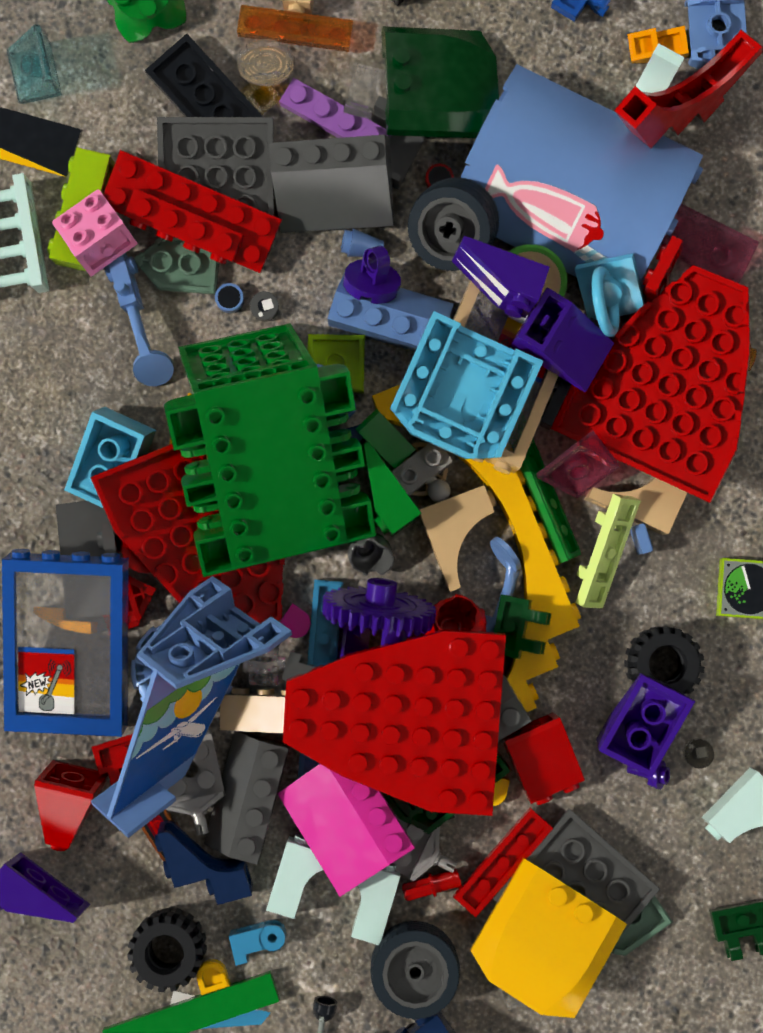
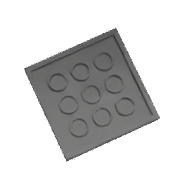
[157,117,275,216]
[493,808,660,935]

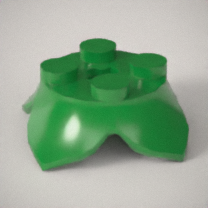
[107,0,186,43]

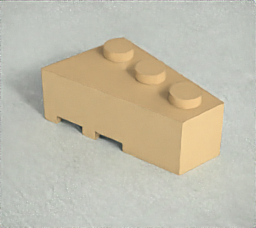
[220,688,286,733]

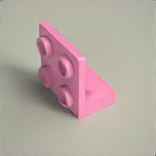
[52,189,138,277]

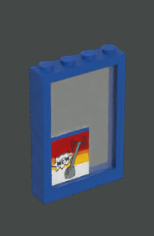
[2,549,129,737]

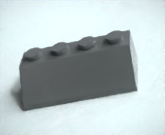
[204,731,290,865]

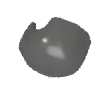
[348,534,395,576]

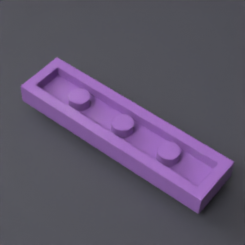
[279,78,391,138]

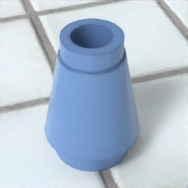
[341,228,384,257]

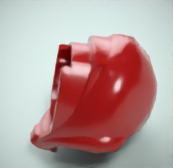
[424,594,486,636]

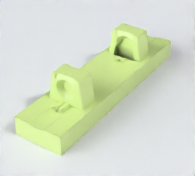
[575,494,641,608]

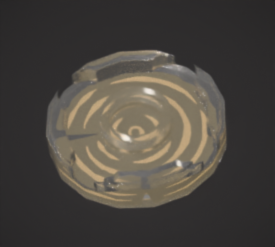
[237,39,294,86]

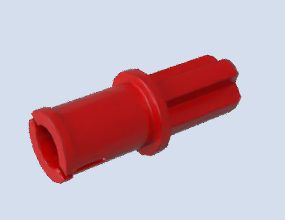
[402,869,462,901]

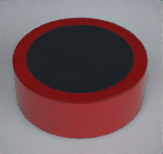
[425,163,454,188]

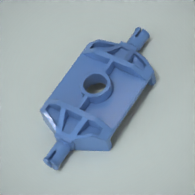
[684,0,747,69]

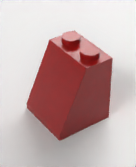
[502,712,585,805]

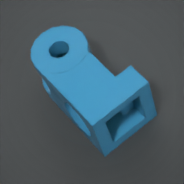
[229,920,286,966]

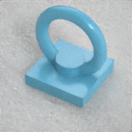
[575,253,645,337]

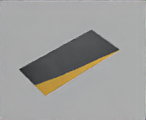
[0,107,81,177]

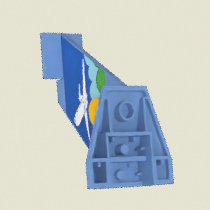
[91,576,292,838]

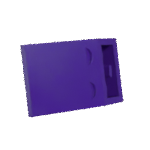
[510,287,614,392]

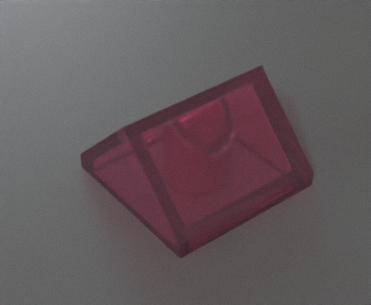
[536,430,619,498]

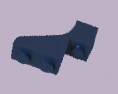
[155,820,253,905]

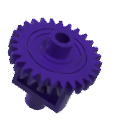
[322,578,436,657]

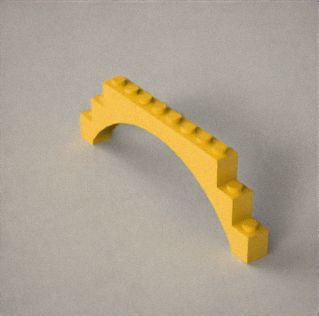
[372,385,581,712]

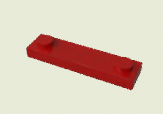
[453,807,553,917]

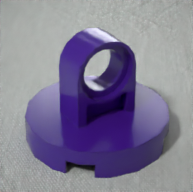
[343,246,401,304]

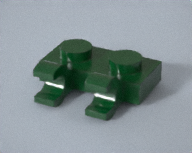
[494,594,552,659]
[709,899,763,961]

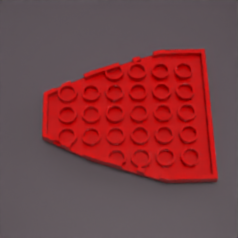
[551,265,750,503]
[90,444,285,624]
[283,629,506,816]

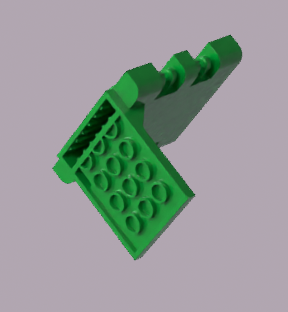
[164,323,376,577]

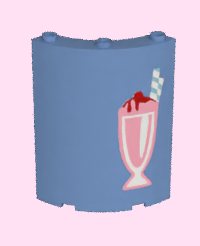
[461,64,703,289]

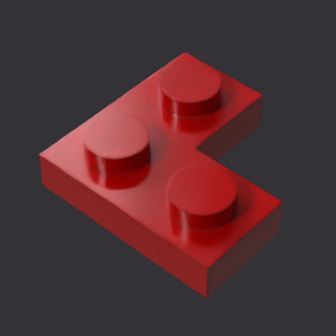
[643,236,683,303]

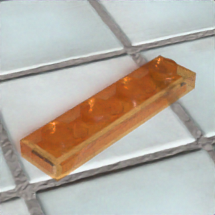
[237,5,353,52]

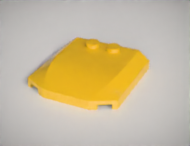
[470,858,627,1018]

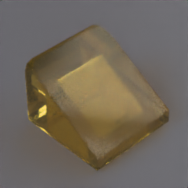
[240,78,281,115]

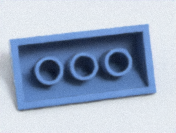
[327,272,454,352]

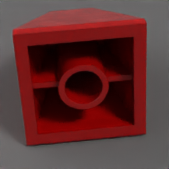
[34,760,109,851]

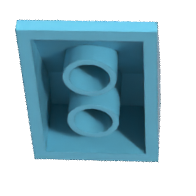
[64,407,156,508]

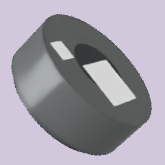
[250,291,279,322]

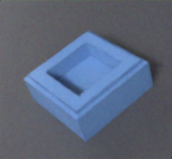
[630,523,653,555]

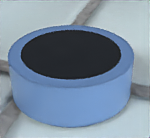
[215,283,244,313]

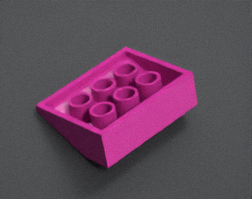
[277,764,415,897]

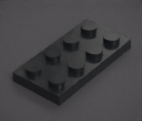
[145,34,263,117]

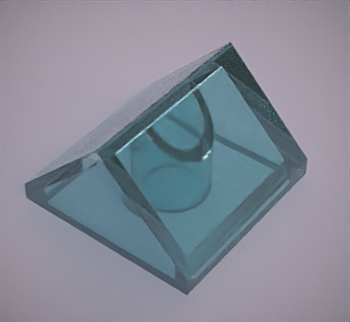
[7,24,62,104]

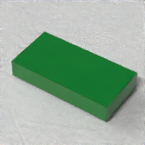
[356,409,416,469]

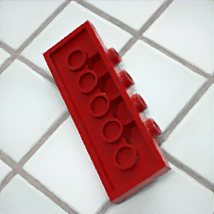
[103,150,282,273]

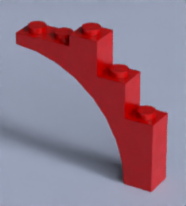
[614,30,763,149]

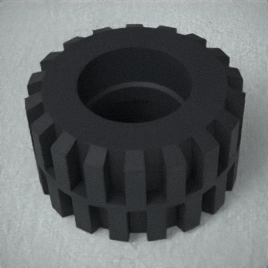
[624,627,705,694]
[127,908,207,992]

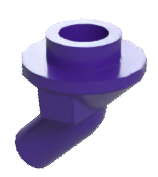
[627,761,670,790]

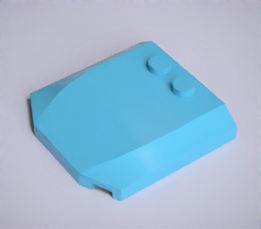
[390,311,543,459]

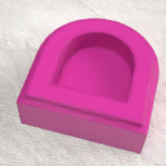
[280,603,311,638]

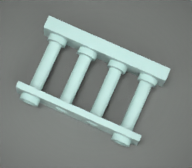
[0,173,49,293]

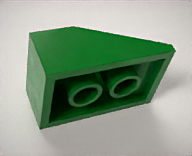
[364,441,421,537]

